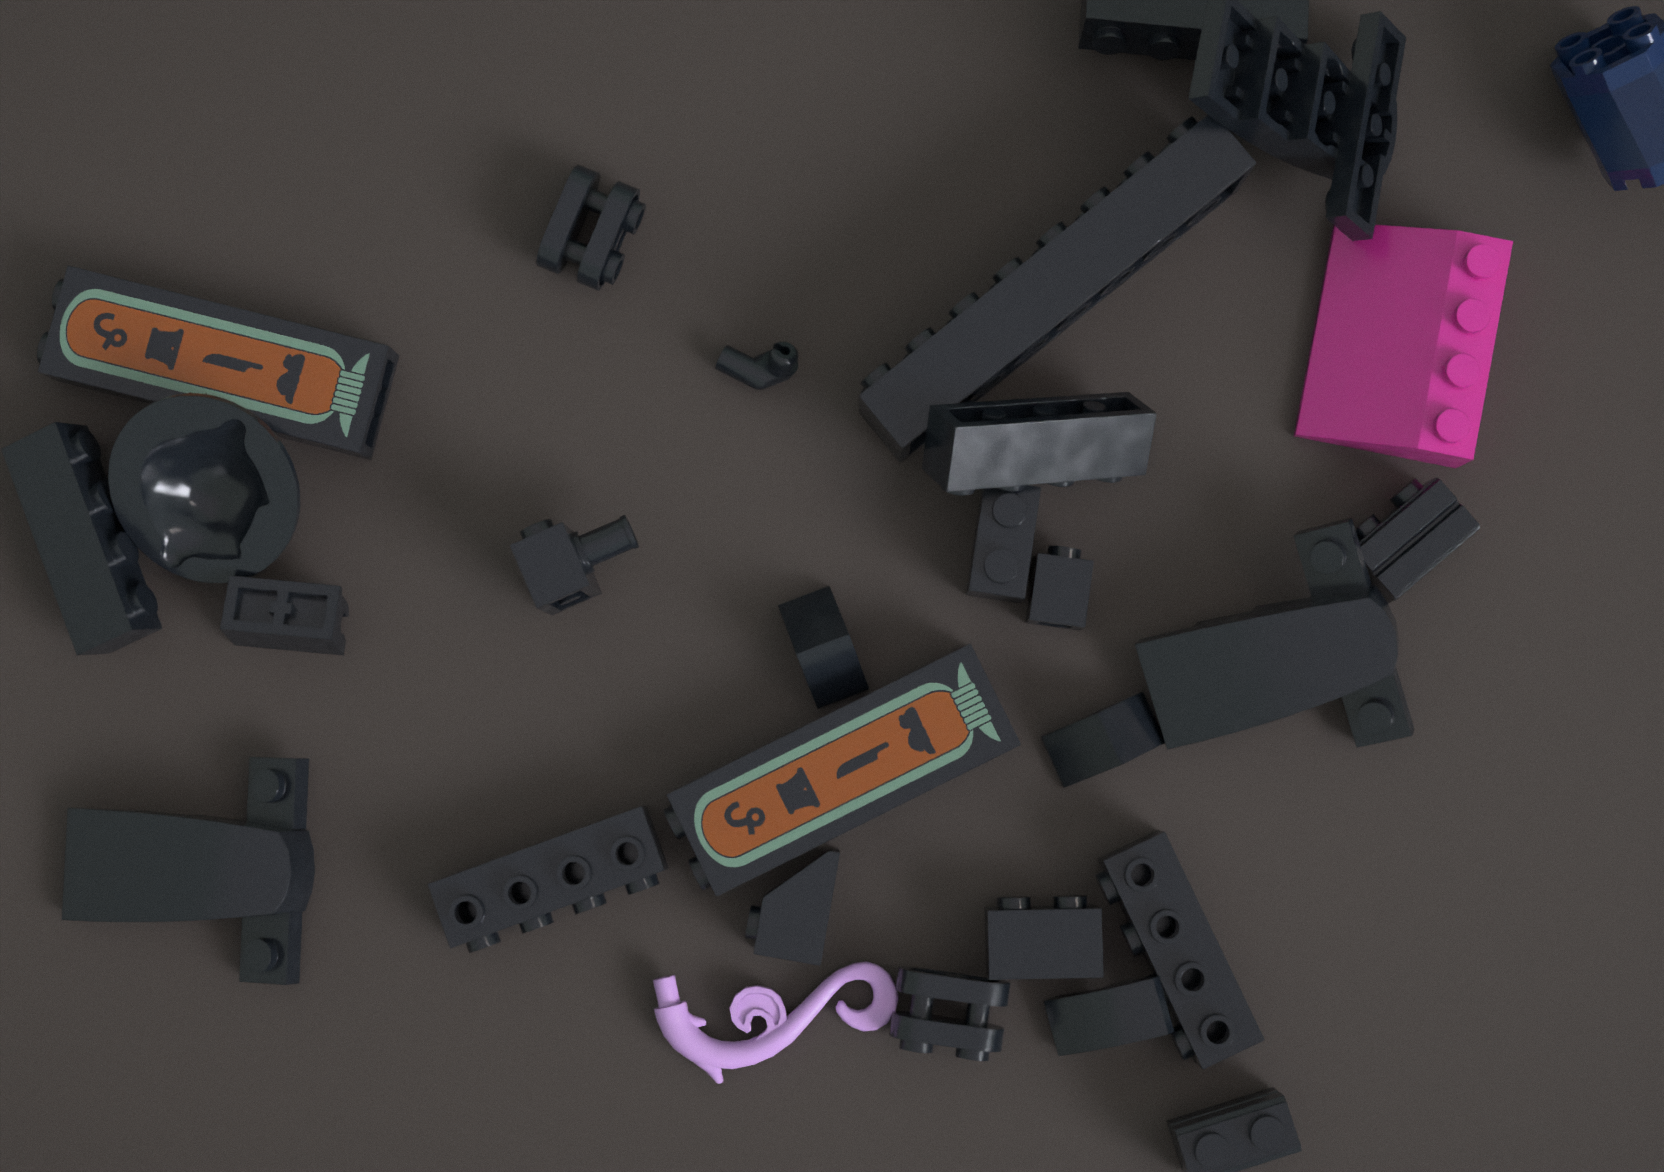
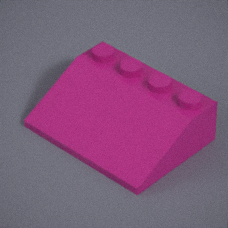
[1294,225,1513,468]

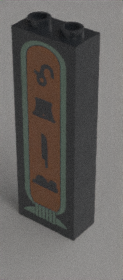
[37,265,400,460]
[663,643,1021,897]

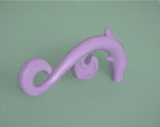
[653,961,899,1084]

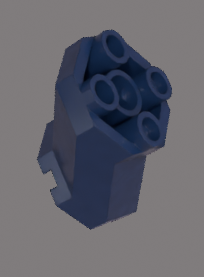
[1550,6,1664,191]

